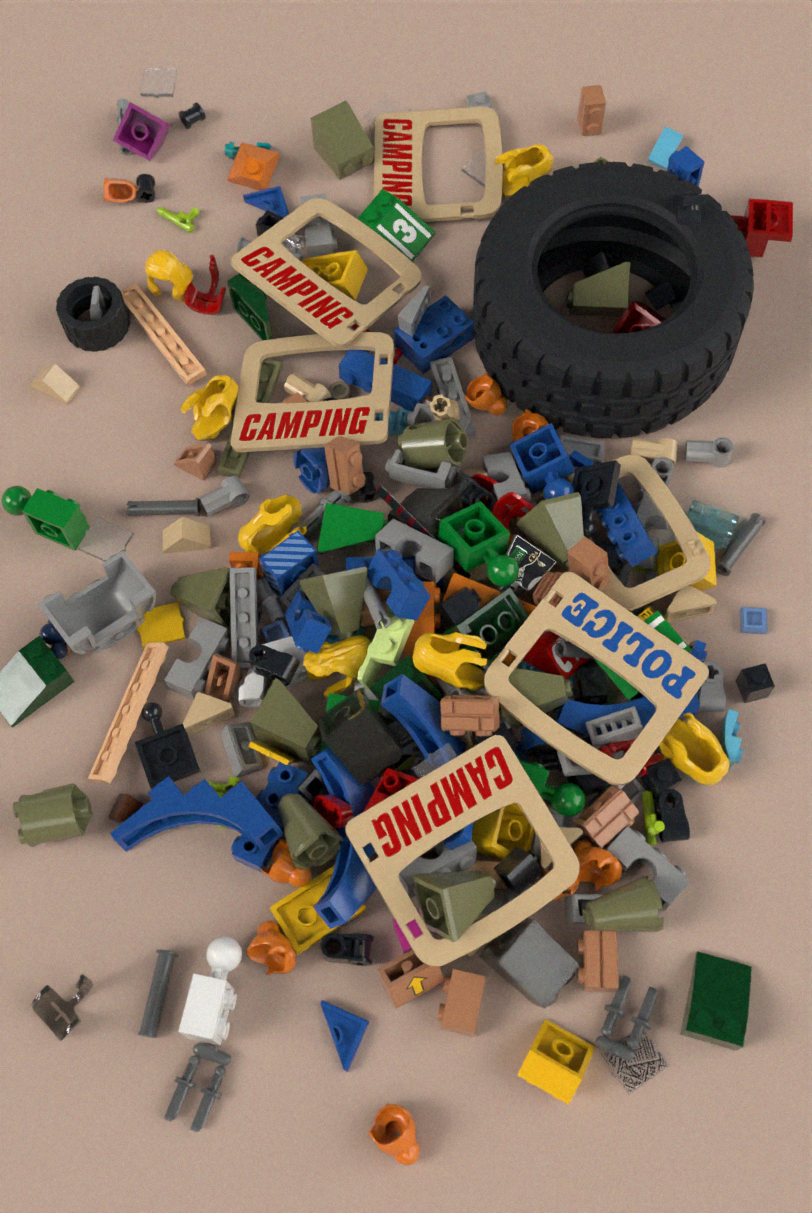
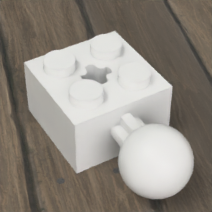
[178,936,242,1046]

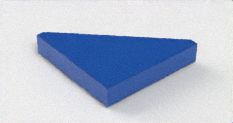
[243,186,289,218]
[320,1000,369,1072]

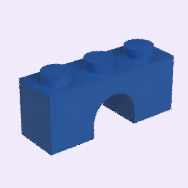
[367,549,431,620]
[285,589,332,654]

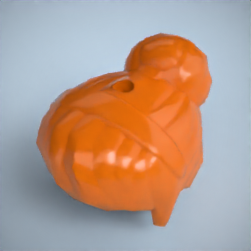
[465,372,508,416]
[511,409,548,441]
[261,839,311,887]
[572,839,622,891]
[246,920,296,976]
[368,1103,420,1166]

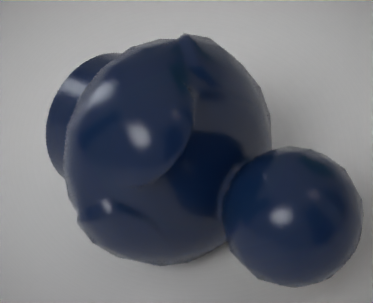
[39,620,70,659]

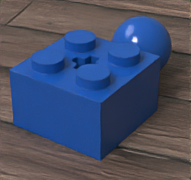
[510,423,575,500]

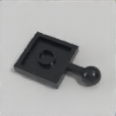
[572,460,621,539]
[135,702,201,790]

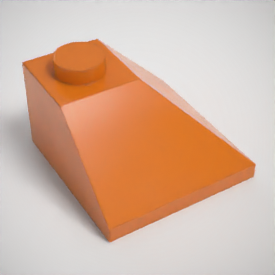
[227,142,280,191]

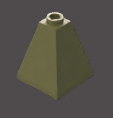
[516,492,584,567]
[299,566,368,639]
[171,567,231,633]
[501,668,573,729]
[412,871,496,942]

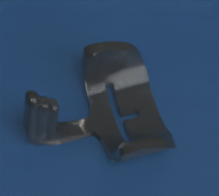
[32,974,93,1041]

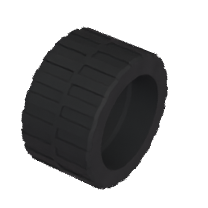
[56,276,130,352]

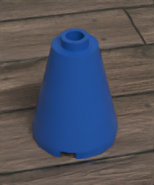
[293,447,330,494]

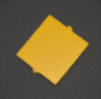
[137,602,186,649]
[248,740,296,765]

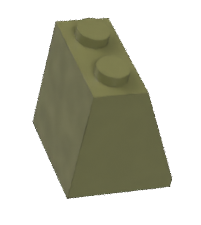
[310,100,374,180]
[566,262,630,317]
[250,678,321,765]

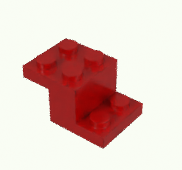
[730,198,793,258]

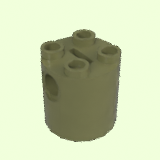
[398,418,468,471]
[13,783,92,847]

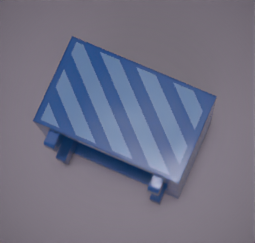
[259,531,320,597]

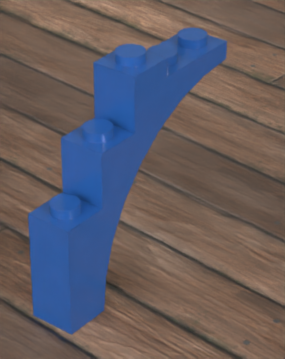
[554,640,707,744]
[381,674,473,850]
[311,745,377,929]
[110,776,284,852]

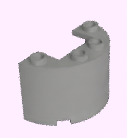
[385,403,471,493]
[38,551,156,654]

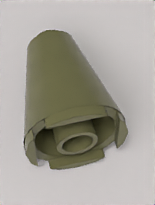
[277,793,343,870]
[583,876,664,932]

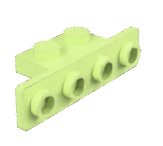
[357,603,415,690]

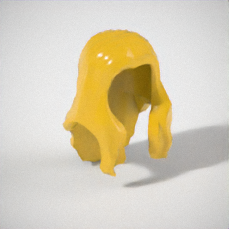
[494,143,554,198]
[145,250,194,302]
[181,375,239,441]
[238,494,307,557]
[413,632,487,690]
[302,635,371,698]
[658,713,730,786]

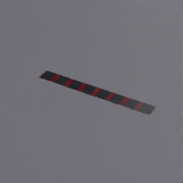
[375,485,472,579]

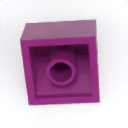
[112,102,171,161]

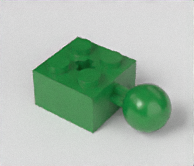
[1,486,90,551]
[438,501,519,587]
[516,756,586,817]

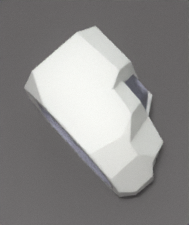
[239,667,267,707]

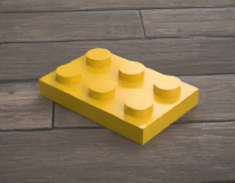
[269,865,367,955]

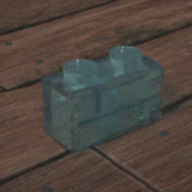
[687,500,739,549]

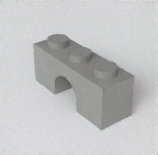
[301,194,337,258]
[483,452,531,515]
[624,492,668,569]
[375,519,453,583]
[164,617,231,700]
[606,826,691,911]
[399,840,477,899]

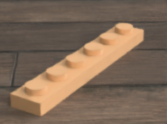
[121,283,207,386]
[88,642,169,784]

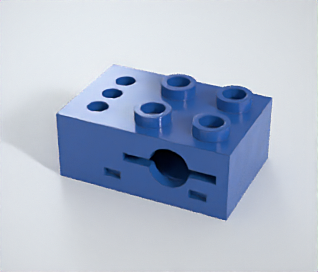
[394,295,474,374]

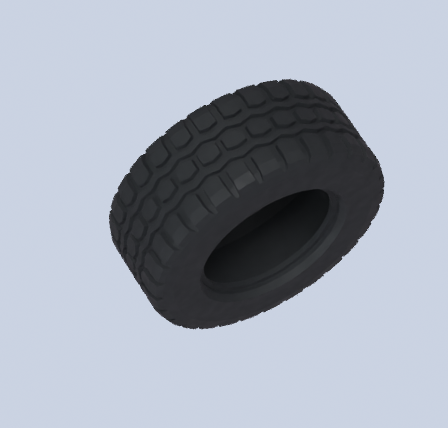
[473,162,754,438]

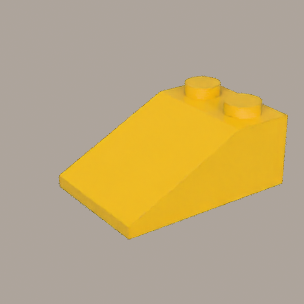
[301,250,368,301]

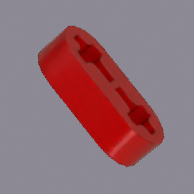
[313,794,353,828]

